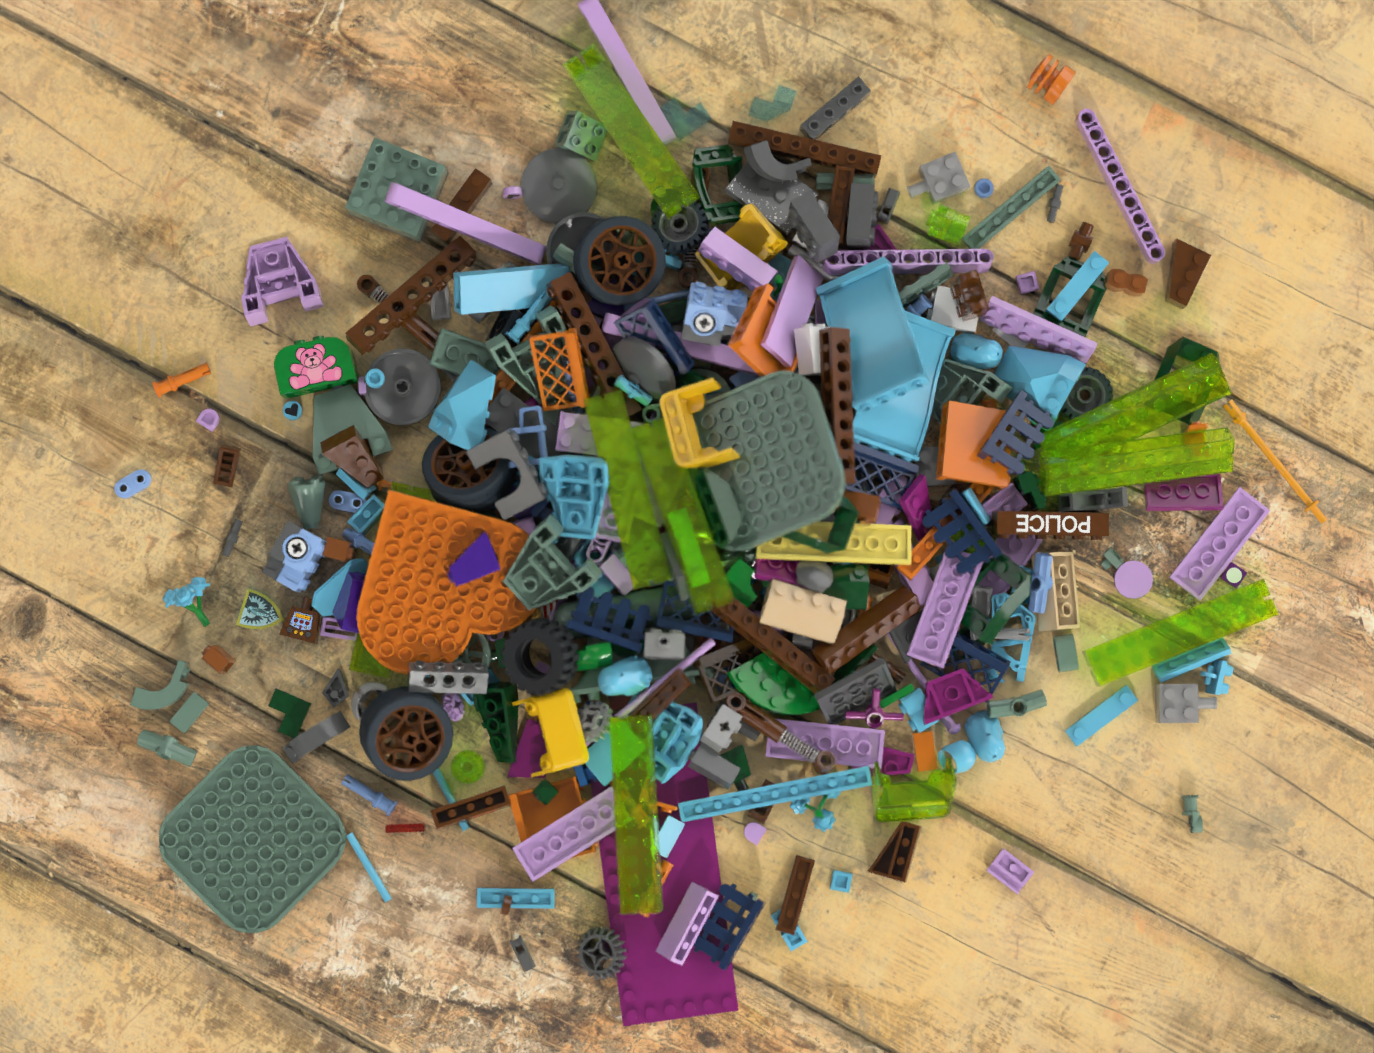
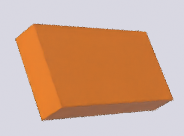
[912,731,937,772]

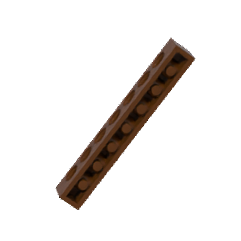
[728,121,882,178]
[345,236,476,355]
[546,272,642,420]
[819,327,855,485]
[698,582,835,694]

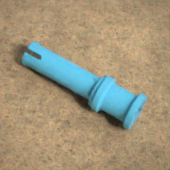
[505,291,553,345]

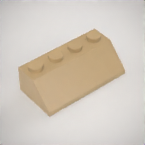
[1031,552,1080,631]
[759,579,847,644]

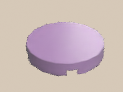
[1114,560,1153,599]

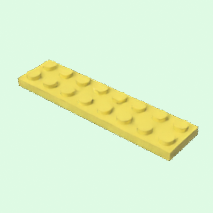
[756,521,911,565]

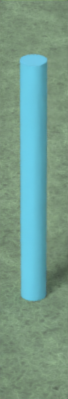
[433,768,470,831]
[346,832,392,902]

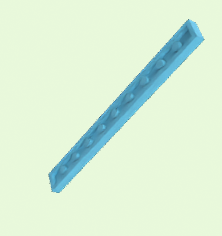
[678,766,872,822]

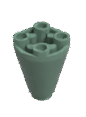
[287,475,325,529]

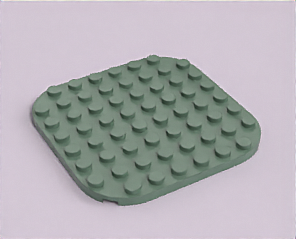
[684,371,845,551]
[159,745,346,933]

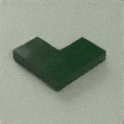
[268,688,312,738]

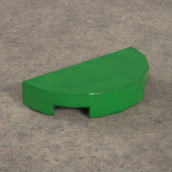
[879,683,914,708]

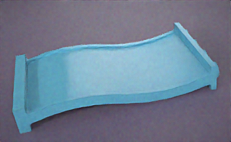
[816,256,930,413]
[853,311,956,463]

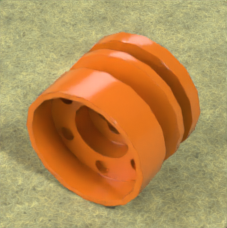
[1027,54,1076,105]

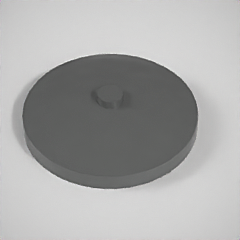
[521,148,597,224]
[546,212,622,289]
[612,337,676,406]
[364,348,441,426]

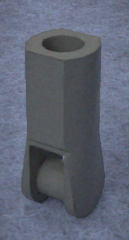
[877,188,900,224]
[509,935,536,972]

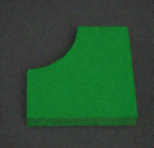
[717,557,758,608]

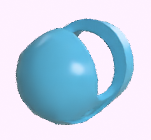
[938,740,976,774]

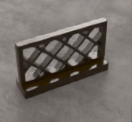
[692,638,763,703]

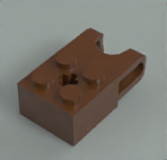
[950,270,989,322]

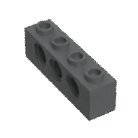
[800,76,871,140]
[407,661,489,694]

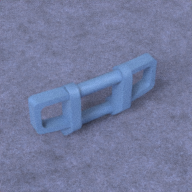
[505,406,548,484]

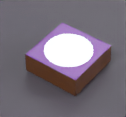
[1220,562,1247,589]

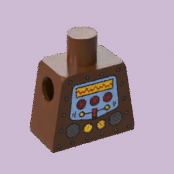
[279,597,321,644]

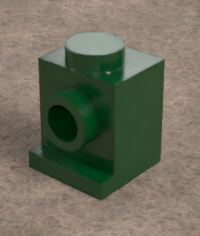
[532,778,559,805]

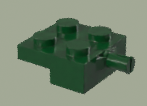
[1012,460,1047,512]

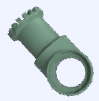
[1181,795,1203,833]

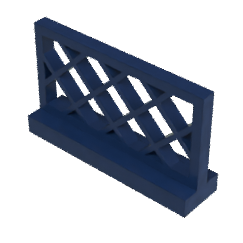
[614,299,695,377]
[844,442,919,511]
[654,580,734,642]
[920,631,1011,703]

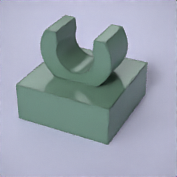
[1101,547,1124,570]

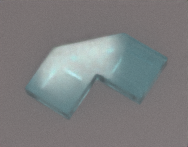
[749,85,797,122]

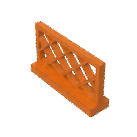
[529,328,590,411]

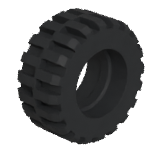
[502,618,579,695]

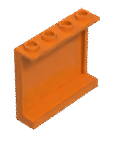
[728,283,798,377]
[936,401,1011,490]
[508,776,599,858]

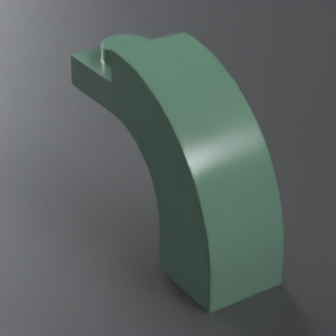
[130,660,190,710]

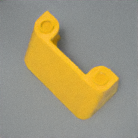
[695,203,788,291]

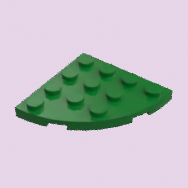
[727,638,820,715]

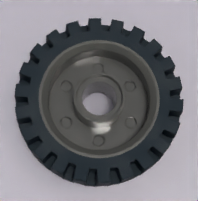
[651,196,709,255]
[1060,367,1113,424]

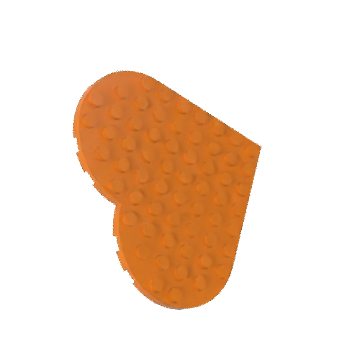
[357,490,536,675]

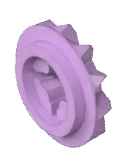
[443,693,465,721]

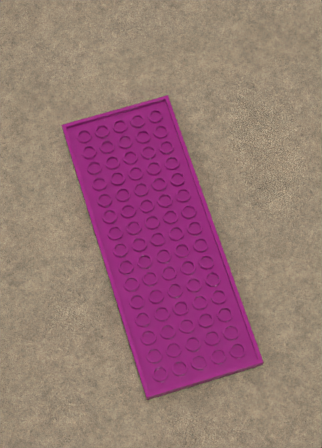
[588,702,739,1026]

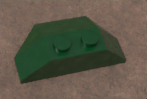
[694,468,742,548]

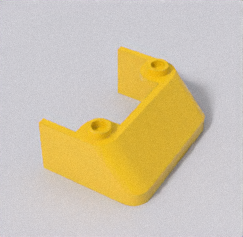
[660,378,740,468]
[512,688,589,777]

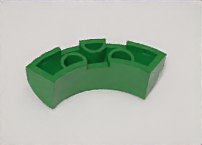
[548,642,612,672]

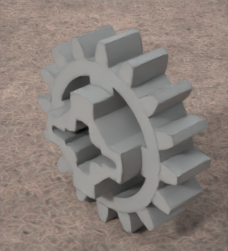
[578,700,615,743]

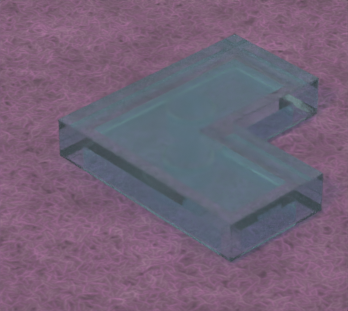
[660,98,711,140]

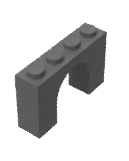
[466,427,548,520]
[688,700,760,789]

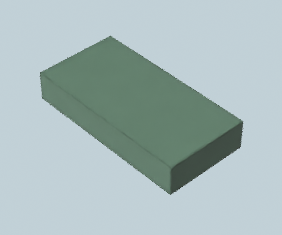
[169,691,210,734]

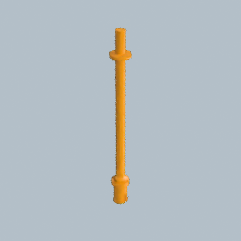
[1222,399,1327,524]

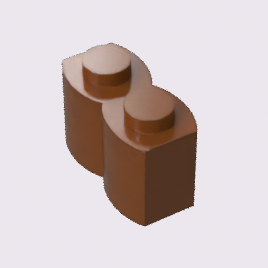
[1105,269,1148,297]
[202,645,236,674]

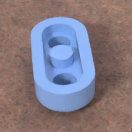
[114,470,152,499]
[329,490,367,513]

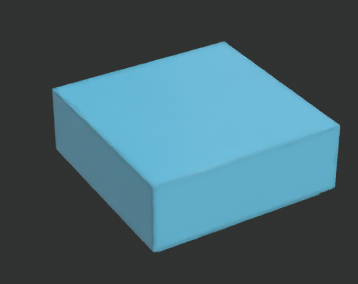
[830,870,852,893]

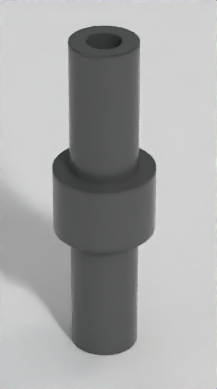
[1047,184,1063,223]
[222,519,243,557]

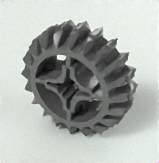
[575,926,627,980]

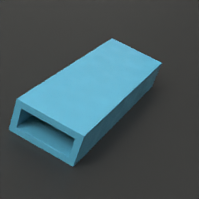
[454,263,571,315]

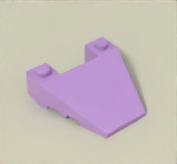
[241,237,324,326]

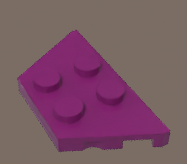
[923,668,993,725]

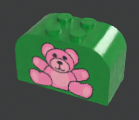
[274,335,359,399]

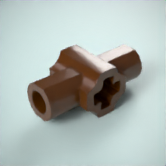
[1068,222,1094,261]

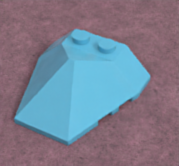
[994,345,1086,432]
[428,360,496,450]
[539,455,608,539]
[623,691,703,783]

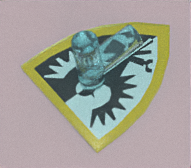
[236,588,284,629]

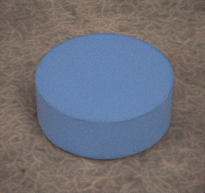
[974,178,994,199]

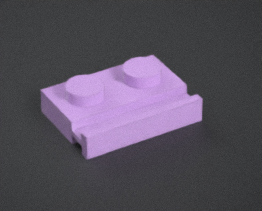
[982,482,1028,521]
[986,848,1034,894]

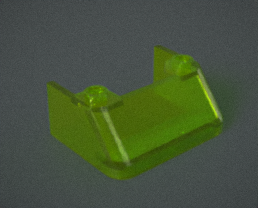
[872,757,957,822]

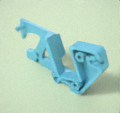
[985,592,1036,683]

